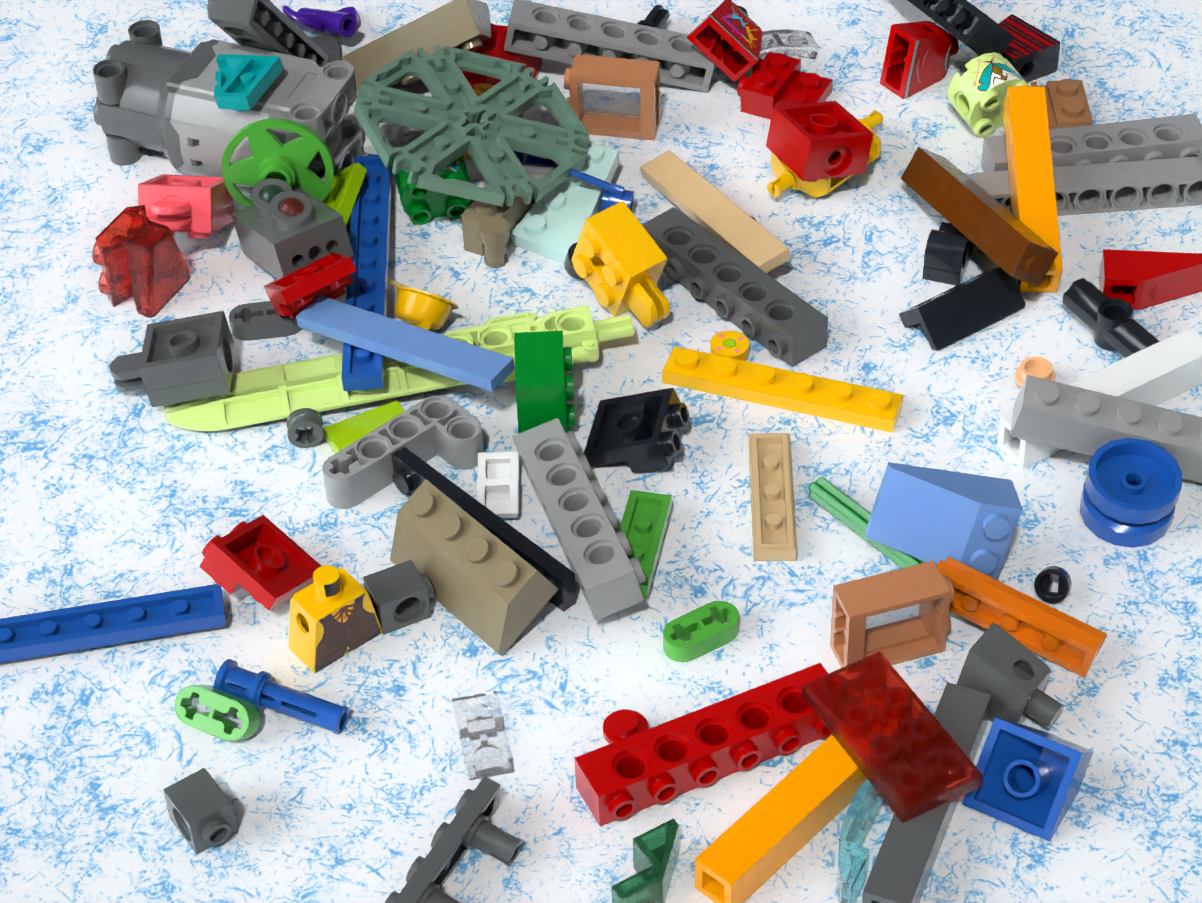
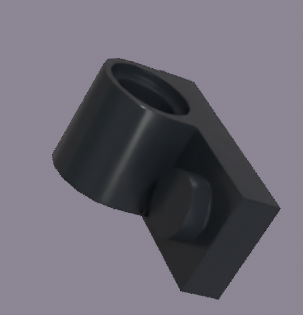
[922,222,975,286]

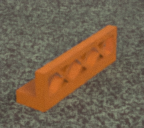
[937,557,1107,678]

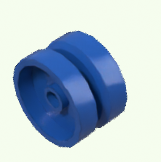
[1080,438,1182,548]

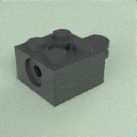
[109,311,236,407]

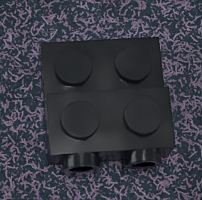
[583,388,689,473]

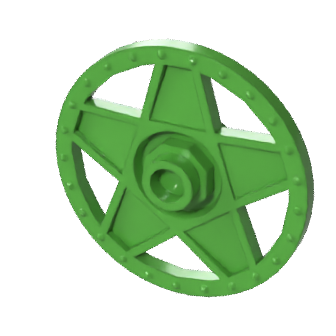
[221,118,334,208]

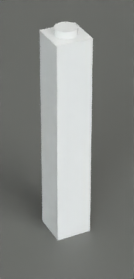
[997,327,1202,469]

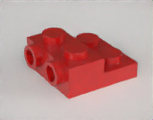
[737,52,833,120]
[263,253,357,319]
[199,515,321,611]

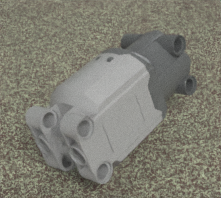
[93,20,364,203]

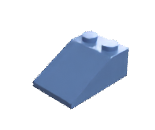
[865,462,1023,579]

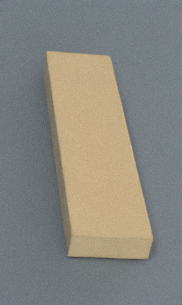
[748,433,797,561]

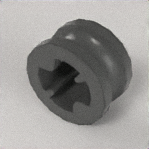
[287,408,324,448]

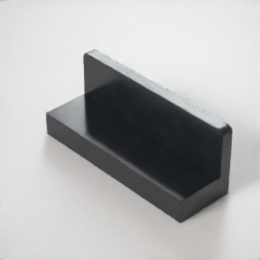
[899,266,1025,350]

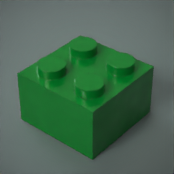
[514,331,575,433]

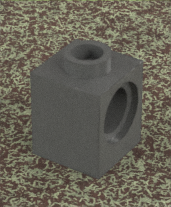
[363,560,434,635]
[163,768,238,855]

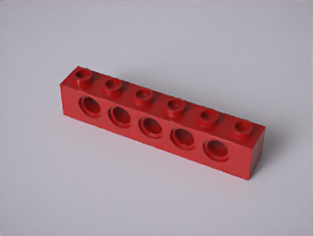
[574,663,847,826]

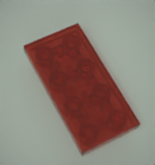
[802,651,984,823]

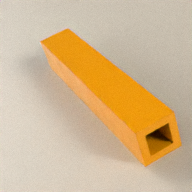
[1003,85,1063,293]
[695,694,913,903]

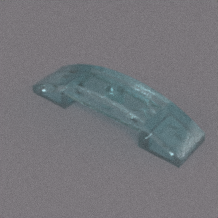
[837,744,921,903]

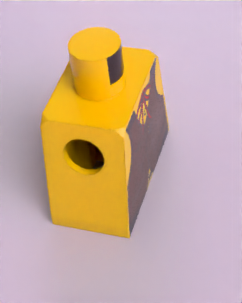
[289,565,382,674]

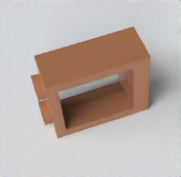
[830,560,955,677]

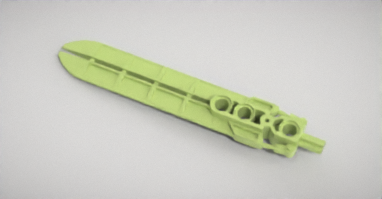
[164,305,634,431]

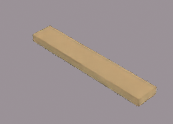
[640,150,791,273]

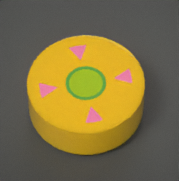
[710,330,749,361]

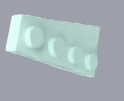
[510,141,620,264]

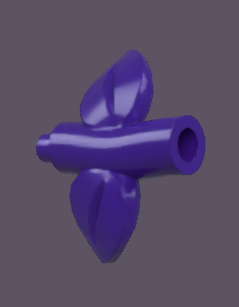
[282,5,359,37]

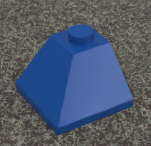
[962,717,1094,841]

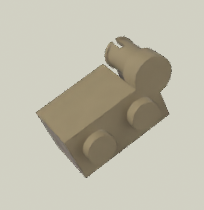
[461,196,532,268]

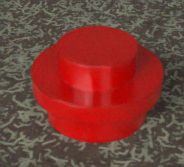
[603,709,648,744]

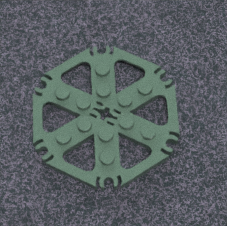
[354,45,590,207]

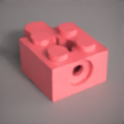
[138,174,234,238]

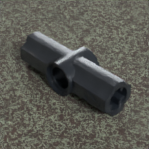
[1063,278,1160,357]

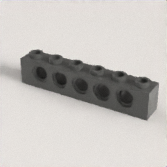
[207,0,329,67]
[642,207,828,367]

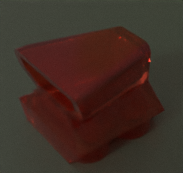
[92,205,191,318]

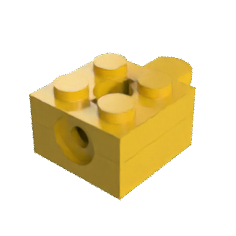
[571,201,670,327]

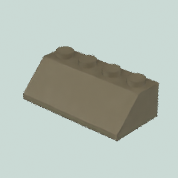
[343,0,491,92]
[390,479,558,656]

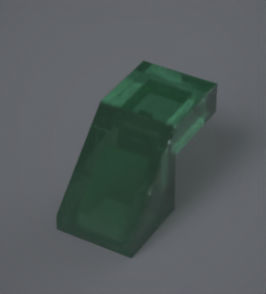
[611,818,679,903]

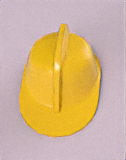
[388,280,459,331]

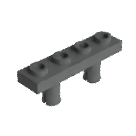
[385,776,523,903]

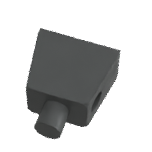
[956,622,1064,728]

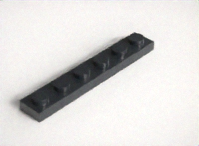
[392,447,576,612]

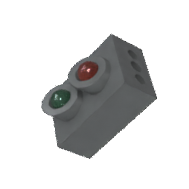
[231,178,354,279]

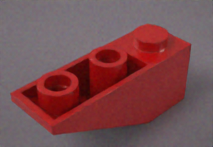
[1099,249,1202,310]

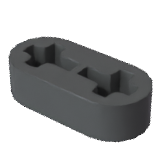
[229,301,302,341]

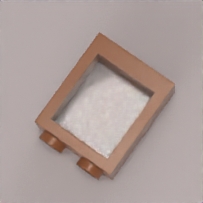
[564,54,661,141]

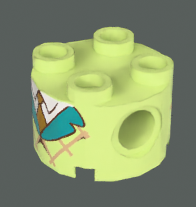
[948,52,1029,138]

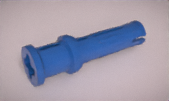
[213,659,350,735]

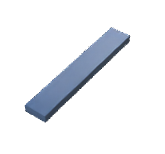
[296,295,515,392]

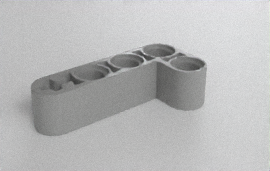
[322,395,483,509]

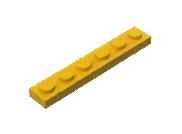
[662,346,904,433]

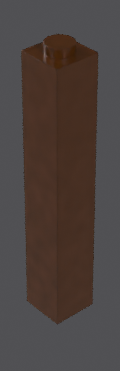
[900,147,1058,287]

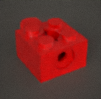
[766,100,874,182]

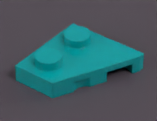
[214,54,284,112]

